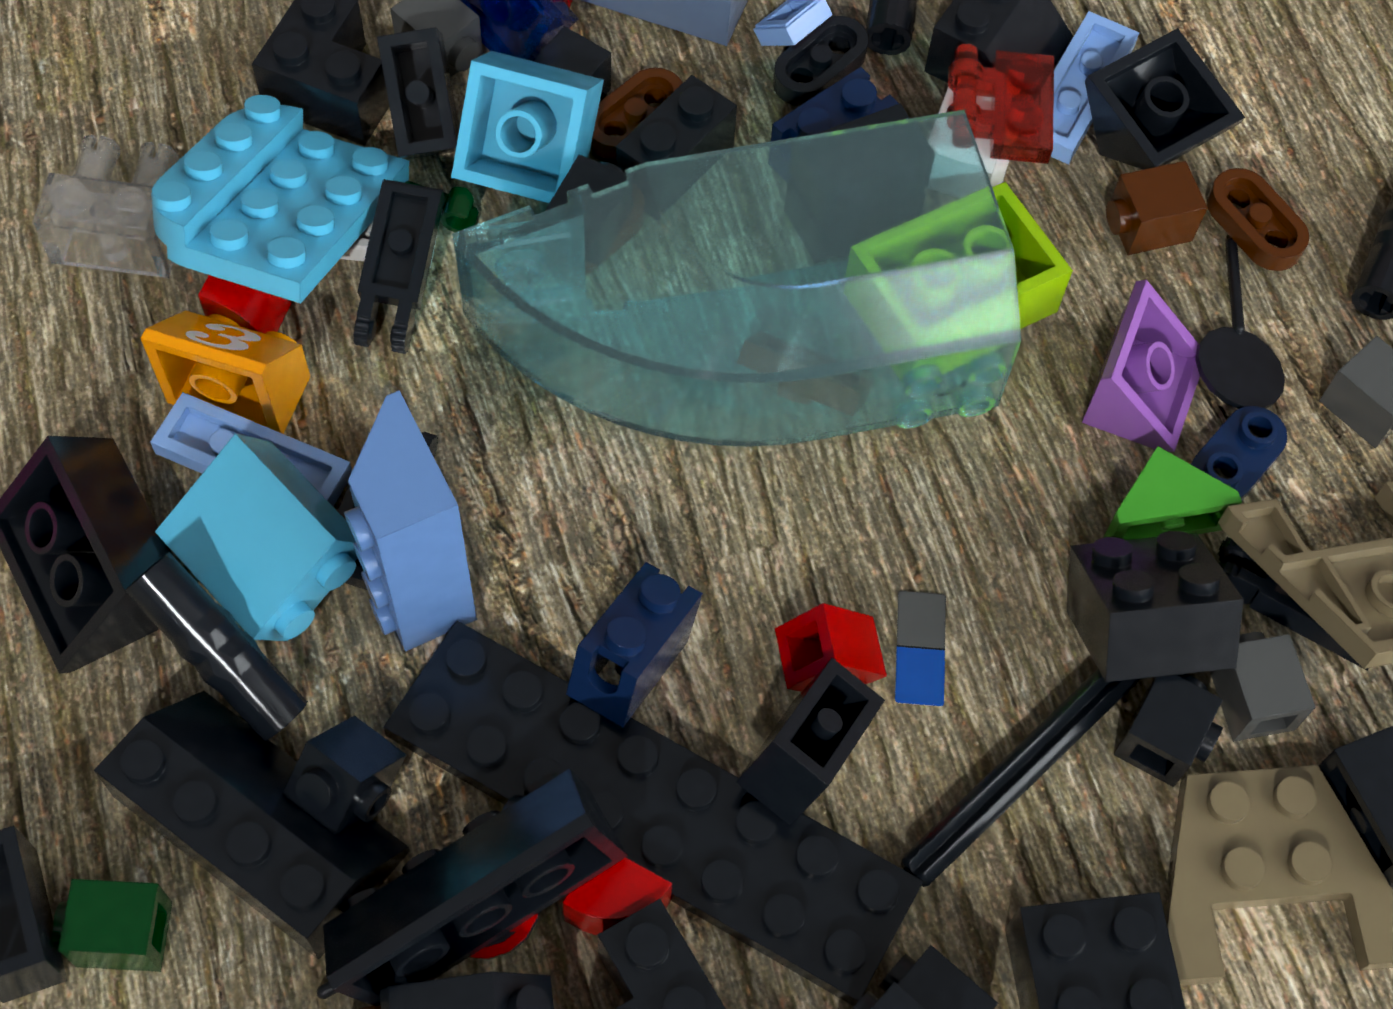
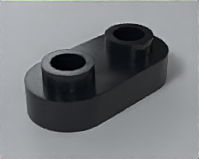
[773,16,868,106]

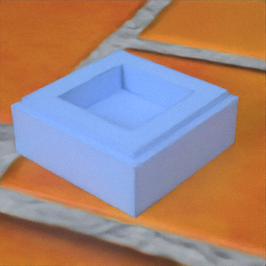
[753,0,832,46]

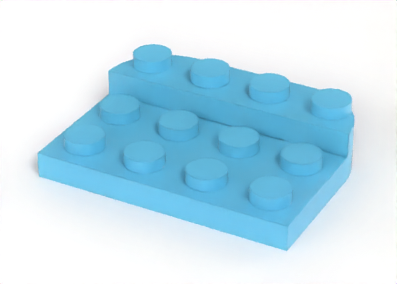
[151,95,409,304]

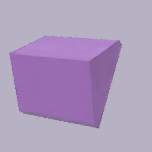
[1082,280,1200,452]

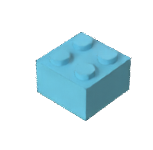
[451,51,604,203]

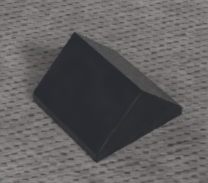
[1085,28,1245,170]

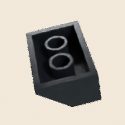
[0,436,174,674]

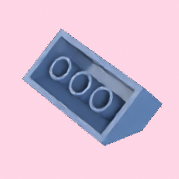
[344,390,477,652]

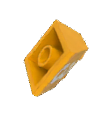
[140,310,311,434]

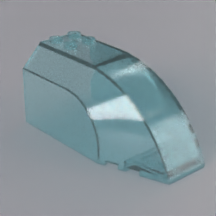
[452,110,1021,447]

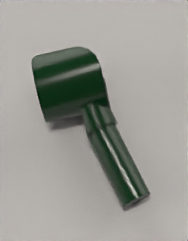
[405,180,479,234]

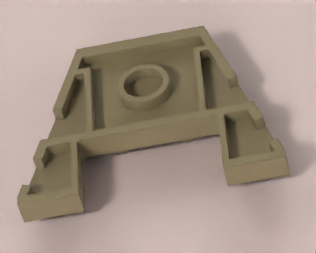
[1218,481,1393,669]
[1164,765,1393,986]

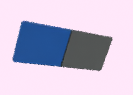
[895,591,946,706]

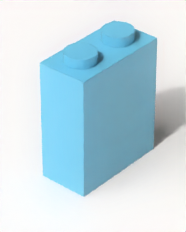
[155,433,358,641]

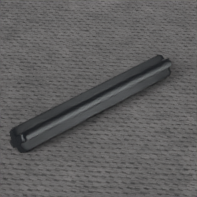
[901,669,1141,887]

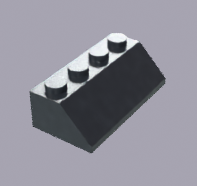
[94,691,410,960]
[323,769,628,1006]

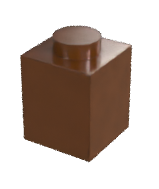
[1106,161,1208,255]

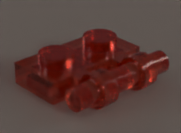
[946,44,1054,164]

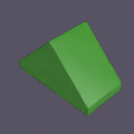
[1103,446,1242,540]

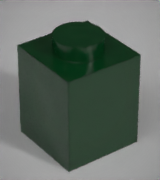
[53,879,172,972]

